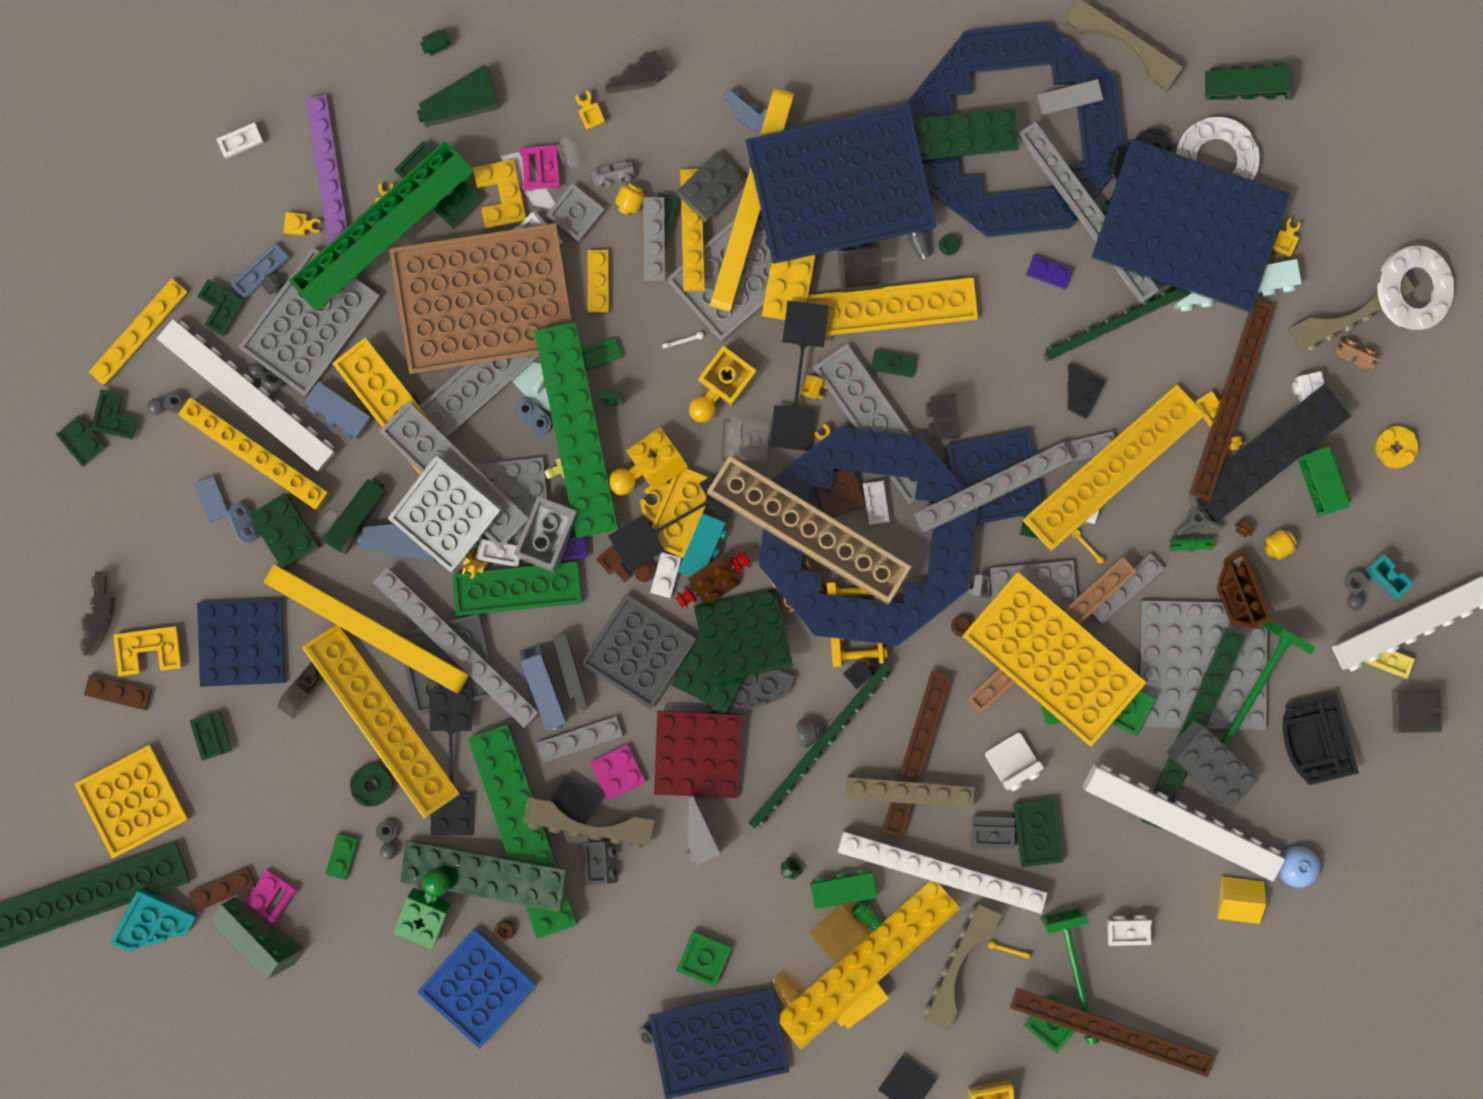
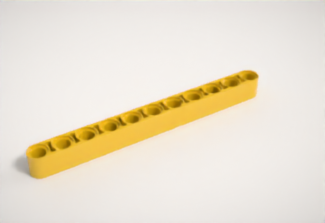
[710,87,795,312]
[263,564,469,694]

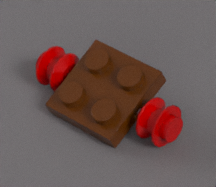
[675,550,752,609]

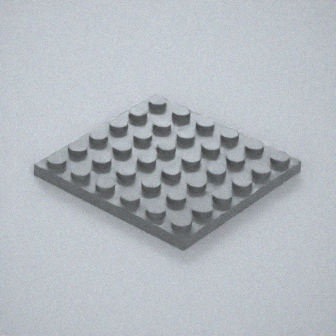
[1139,601,1267,730]

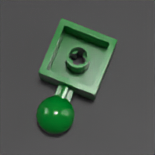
[394,870,452,949]

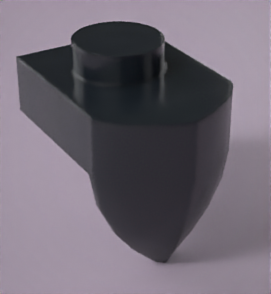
[843,659,874,690]

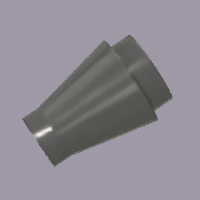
[907,231,931,260]

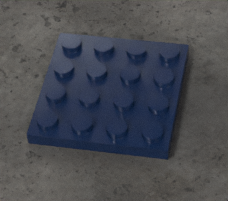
[946,429,1043,525]
[197,599,285,687]

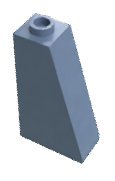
[357,524,437,562]
[520,644,566,731]

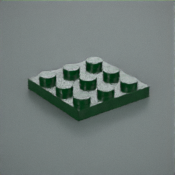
[671,630,746,713]

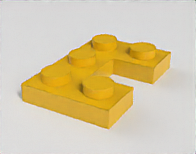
[473,159,526,230]
[113,626,183,676]

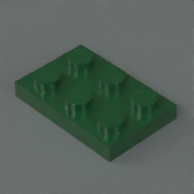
[1013,799,1064,867]

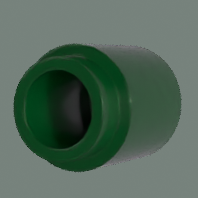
[420,29,452,56]

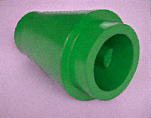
[851,901,882,931]

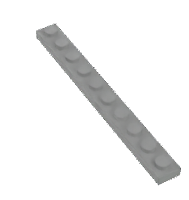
[1018,122,1159,304]
[373,567,539,728]

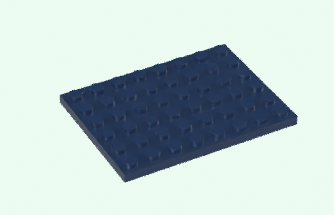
[745,104,936,264]
[1091,139,1290,313]

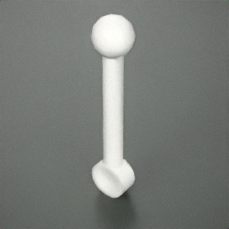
[662,332,704,349]

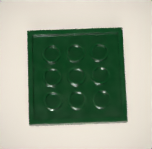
[694,588,793,684]

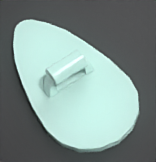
[513,362,550,411]

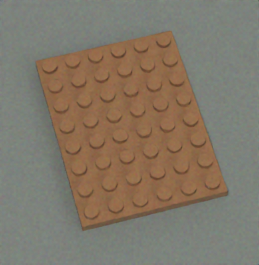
[389,223,572,374]

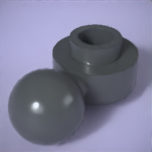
[248,363,283,392]
[147,391,186,415]
[1344,571,1367,610]
[376,821,398,860]

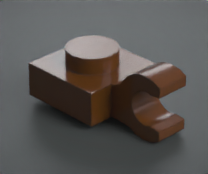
[596,546,631,582]

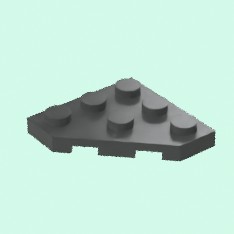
[712,670,795,714]

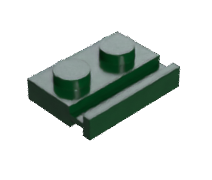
[56,415,107,467]
[189,711,232,761]

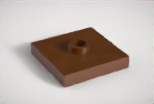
[815,470,866,518]

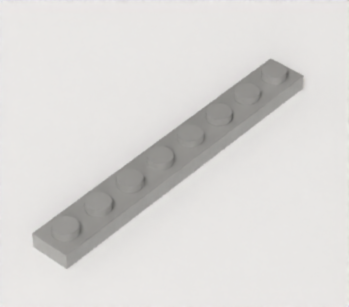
[913,442,1073,534]

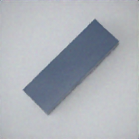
[230,242,291,300]

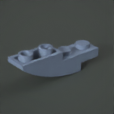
[723,89,795,134]

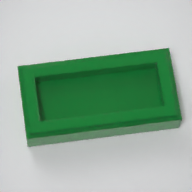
[582,337,623,370]

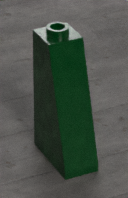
[417,65,498,128]
[322,478,387,554]

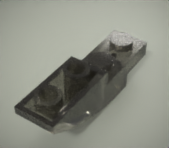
[80,572,116,656]

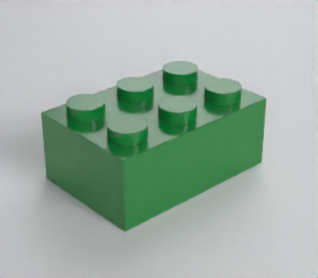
[1297,447,1351,517]

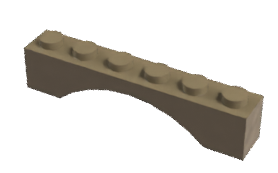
[1062,0,1182,92]
[1288,273,1415,352]
[845,777,975,808]
[523,796,654,848]
[923,903,1002,1031]

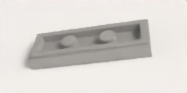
[1037,79,1103,116]

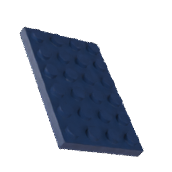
[648,988,789,1099]

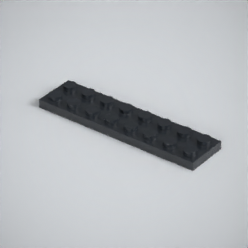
[1199,384,1351,522]

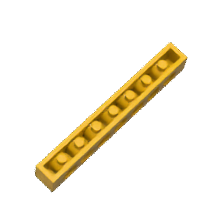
[178,398,331,511]

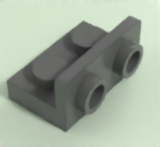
[583,840,619,885]

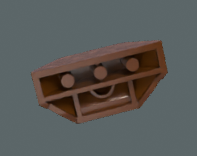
[1217,549,1274,629]

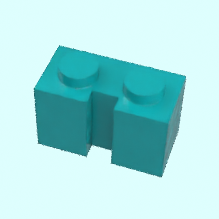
[1363,554,1414,600]

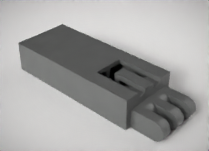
[553,634,588,710]

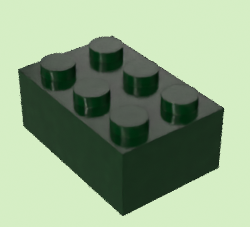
[249,493,322,569]

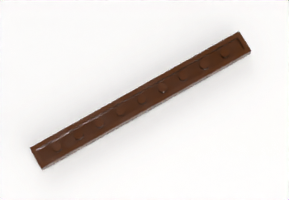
[1189,299,1274,502]
[1009,987,1215,1077]

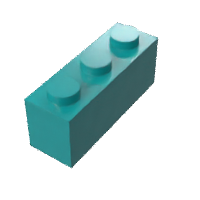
[678,513,728,577]

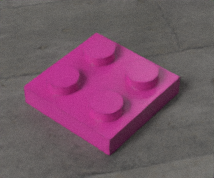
[590,744,646,800]

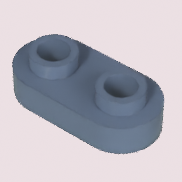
[516,399,552,435]
[227,502,258,544]

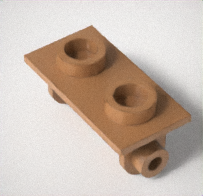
[1334,337,1379,370]

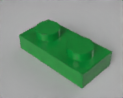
[325,833,358,880]

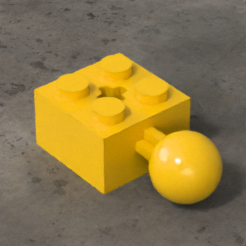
[689,346,757,423]
[608,427,688,495]

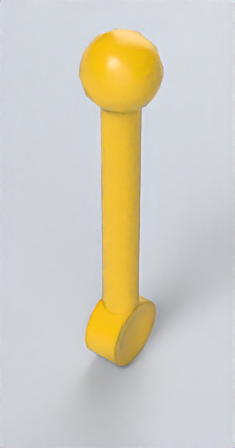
[1072,530,1105,564]
[988,941,1031,959]

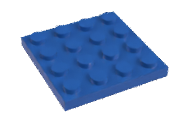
[417,928,537,1049]

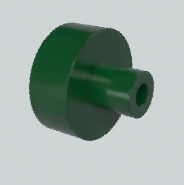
[781,857,803,879]

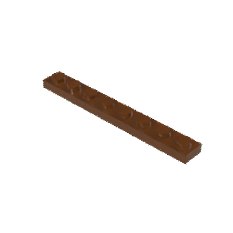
[881,671,952,838]

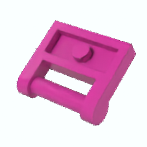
[519,145,560,191]
[244,869,298,926]

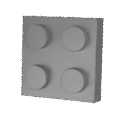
[546,183,605,242]

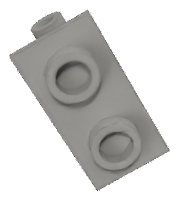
[591,160,636,190]

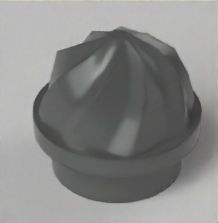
[260,274,282,295]

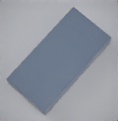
[194,476,228,523]

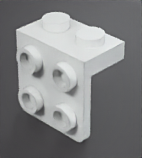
[985,733,1044,791]

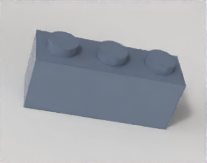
[304,382,373,439]

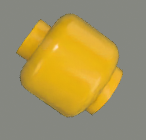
[615,183,645,215]
[1264,529,1297,560]

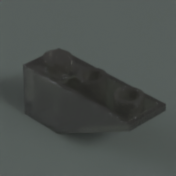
[604,50,670,94]
[277,661,325,719]

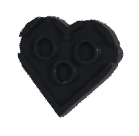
[1109,128,1174,180]

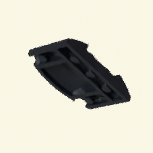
[1282,692,1359,786]

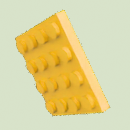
[74,745,189,859]

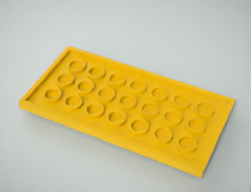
[962,572,1146,747]

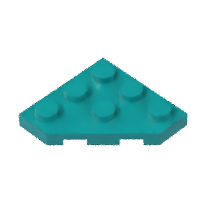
[109,888,196,952]

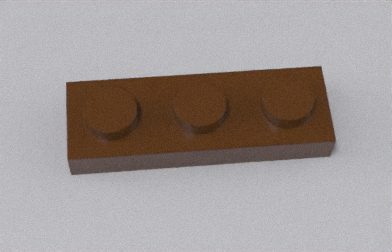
[84,675,152,710]
[189,867,256,912]

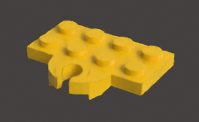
[640,468,708,558]

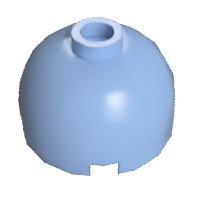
[1278,846,1321,888]

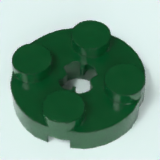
[350,765,393,807]

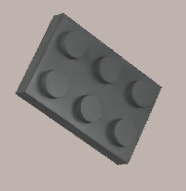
[676,151,747,222]

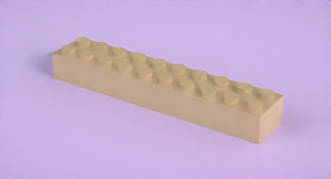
[707,456,911,604]

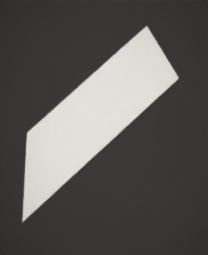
[500,152,555,209]

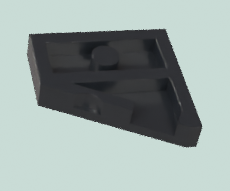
[1067,364,1105,419]

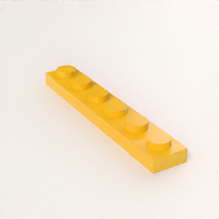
[680,169,705,292]
[88,278,189,386]

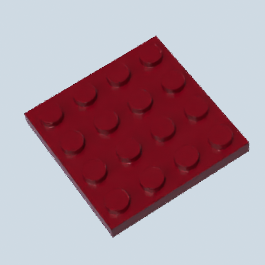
[654,710,742,798]

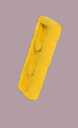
[587,250,609,313]

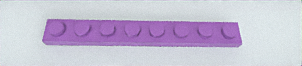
[306,94,348,244]

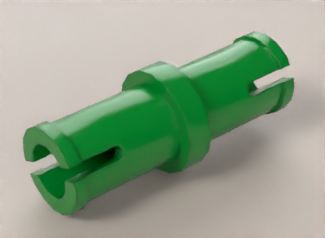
[1169,536,1214,552]

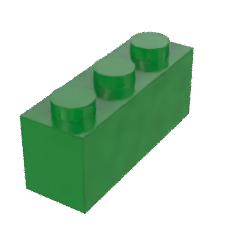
[810,868,877,910]

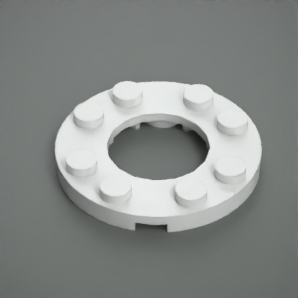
[1175,117,1260,180]
[1377,246,1454,330]

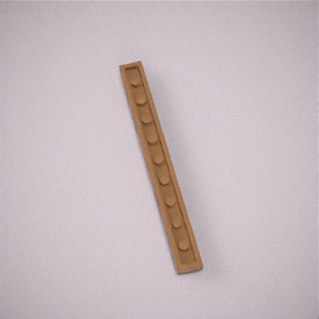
[966,557,1137,714]

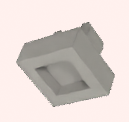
[967,575,991,598]

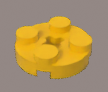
[1374,426,1418,469]

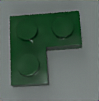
[197,279,245,337]
[91,389,138,440]

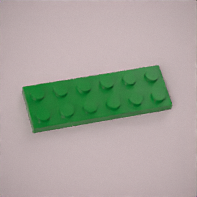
[452,562,582,616]

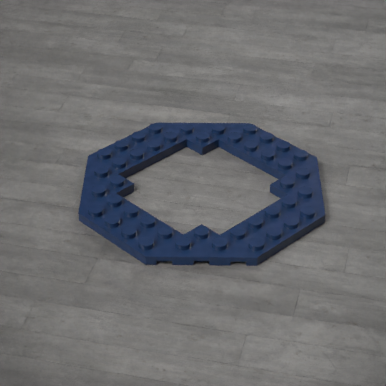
[909,22,1124,238]
[759,427,978,646]

